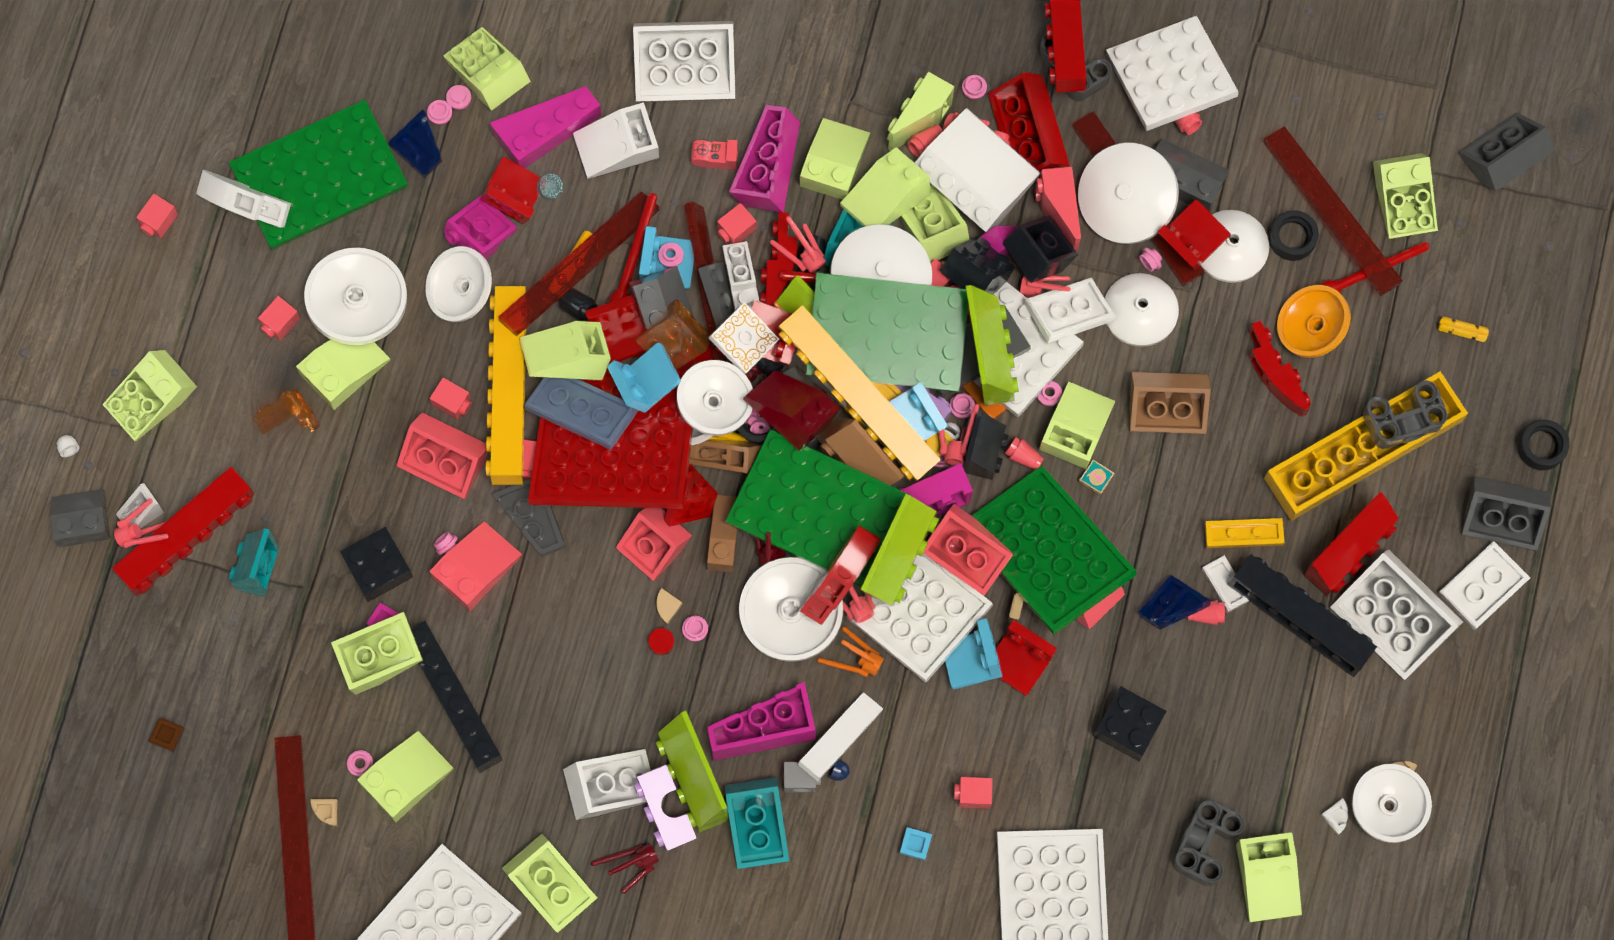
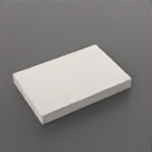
[1024,278,1115,343]
[1438,541,1530,631]

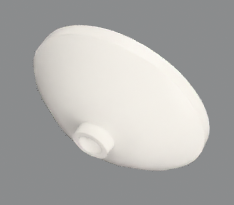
[1200,210,1269,283]
[426,246,492,322]
[1105,273,1179,347]
[676,360,753,435]
[1352,764,1432,843]

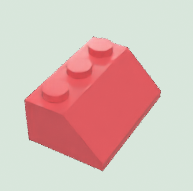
[397,413,488,499]

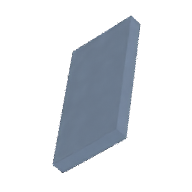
[524,377,638,450]

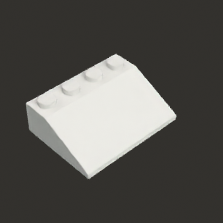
[633,21,735,101]
[915,108,1041,232]
[1330,550,1463,680]

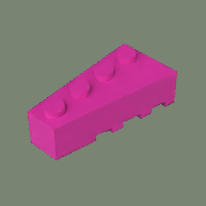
[490,86,602,168]
[729,105,800,213]
[899,463,973,517]
[707,682,816,761]

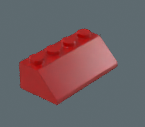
[988,72,1070,178]
[1304,492,1399,597]

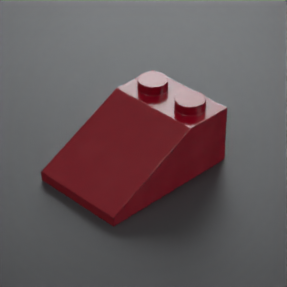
[743,370,840,451]

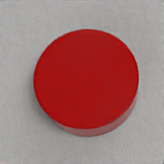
[648,628,674,655]

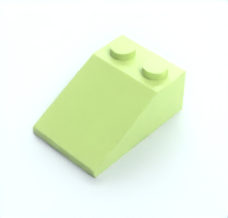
[800,118,870,200]
[840,147,930,227]
[899,183,970,263]
[296,340,390,410]
[331,612,423,695]
[357,731,454,823]
[502,834,597,933]

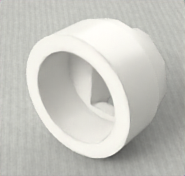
[944,422,960,441]
[57,435,79,457]

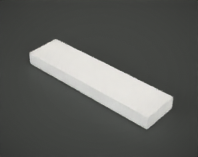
[798,692,883,781]

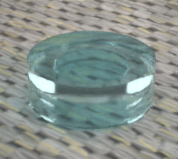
[537,173,563,200]

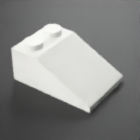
[563,749,651,820]

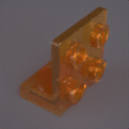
[636,299,709,370]
[254,389,320,435]

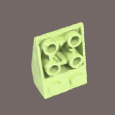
[443,27,531,111]
[887,72,954,151]
[1373,153,1438,239]
[520,321,611,380]
[102,350,197,441]
[1039,382,1115,469]
[1236,832,1302,923]

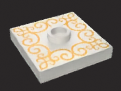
[708,302,779,374]

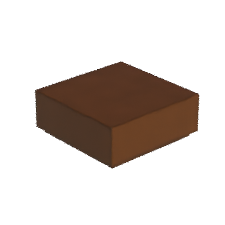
[149,717,185,753]

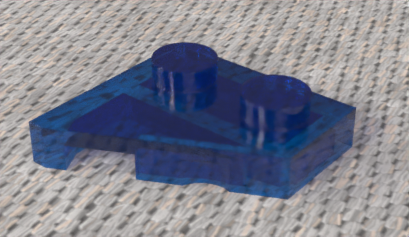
[388,110,442,178]
[1138,575,1211,630]

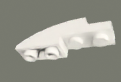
[196,170,291,228]
[722,241,759,311]

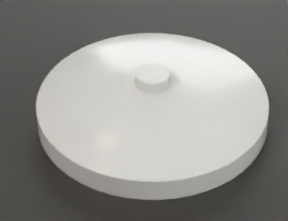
[1078,143,1179,244]
[830,224,932,285]
[304,248,407,345]
[739,557,843,662]

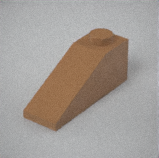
[689,439,763,473]
[707,495,738,573]

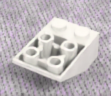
[573,102,659,179]

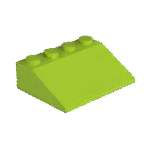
[966,285,1019,406]
[861,494,939,607]
[655,711,728,833]

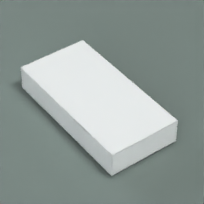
[1201,555,1249,613]

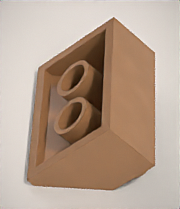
[1130,372,1211,434]
[816,417,904,486]

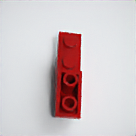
[761,212,798,307]
[1248,321,1311,417]
[800,525,881,625]

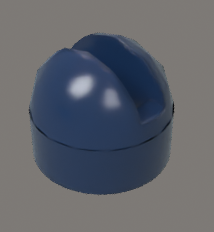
[829,759,850,781]

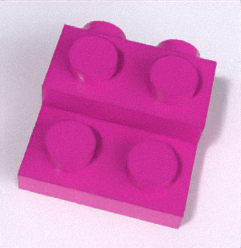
[444,195,517,259]

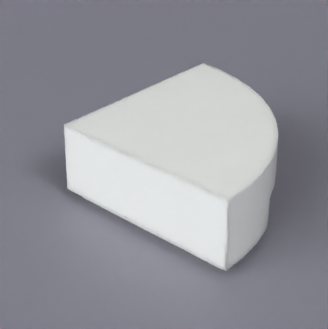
[1321,798,1348,836]

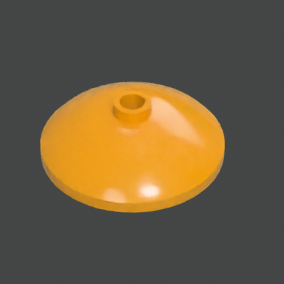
[1277,285,1351,358]

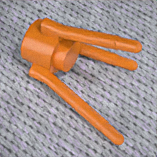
[817,626,885,678]

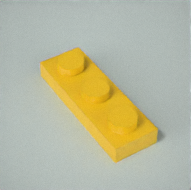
[1204,518,1284,549]

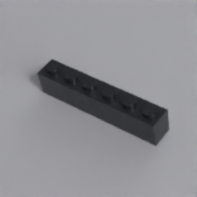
[1228,554,1378,677]
[411,621,503,773]

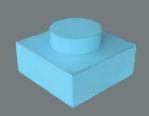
[900,827,932,861]

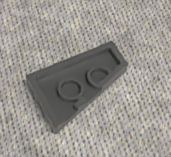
[698,261,734,328]
[492,478,566,557]

